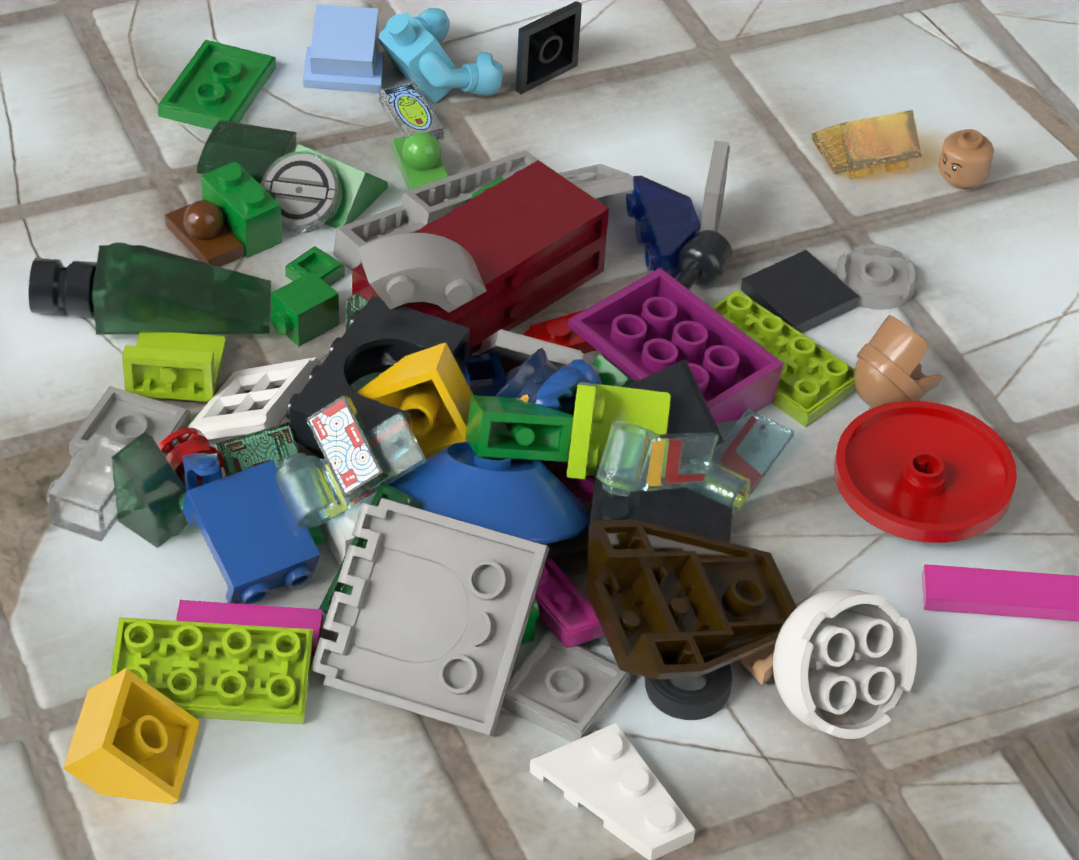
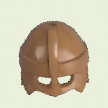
[854,315,943,410]

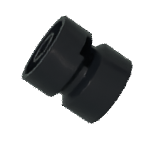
[28,258,99,317]

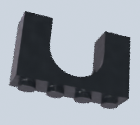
[286,296,470,475]

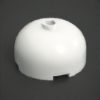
[773,589,917,739]

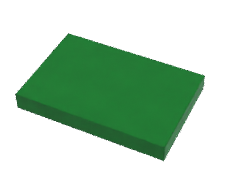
[157,40,276,135]

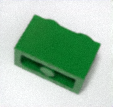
[201,161,282,258]

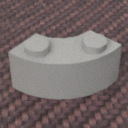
[357,233,486,313]

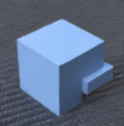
[303,4,384,93]

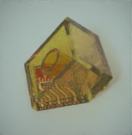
[811,110,922,179]

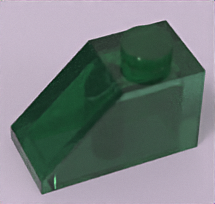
[111,432,188,548]

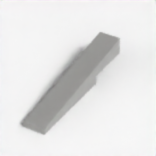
[333,150,538,271]

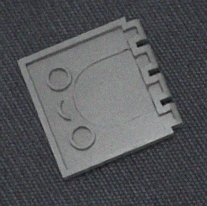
[310,498,549,736]

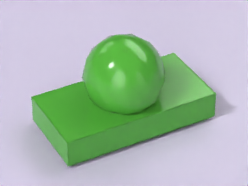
[393,131,448,190]

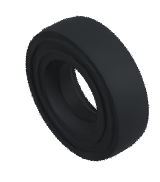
[645,664,732,720]

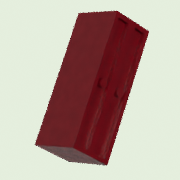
[352,160,609,357]

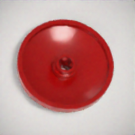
[834,401,1017,543]

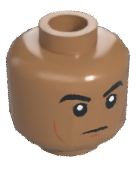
[938,129,994,189]

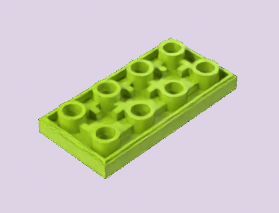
[711,290,856,427]
[110,617,314,725]

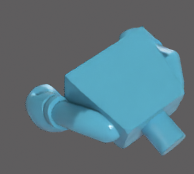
[378,8,503,104]

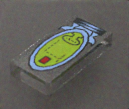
[379,82,444,140]

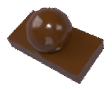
[165,200,244,271]

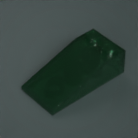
[93,242,272,335]

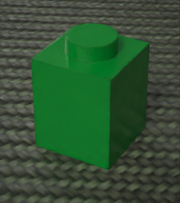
[270,271,339,347]

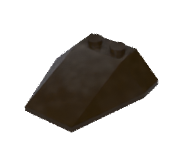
[587,519,797,680]

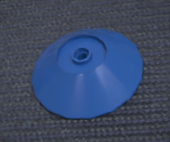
[384,441,590,544]

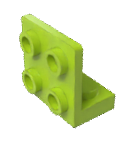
[122,330,226,402]
[567,382,671,479]

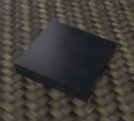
[740,250,859,333]

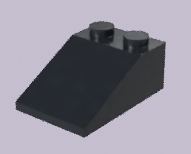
[587,465,732,570]

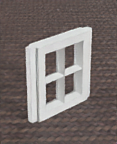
[189,357,321,439]

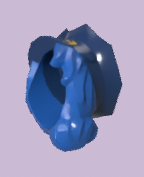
[494,348,602,414]

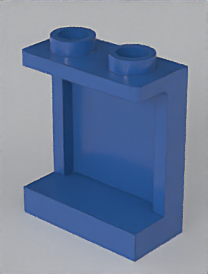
[182,460,320,604]

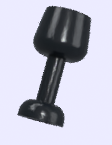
[676,230,732,290]

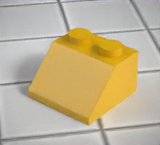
[357,342,473,470]
[63,668,200,804]

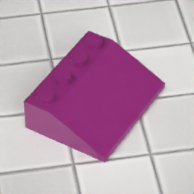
[567,268,784,423]

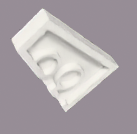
[529,723,695,860]

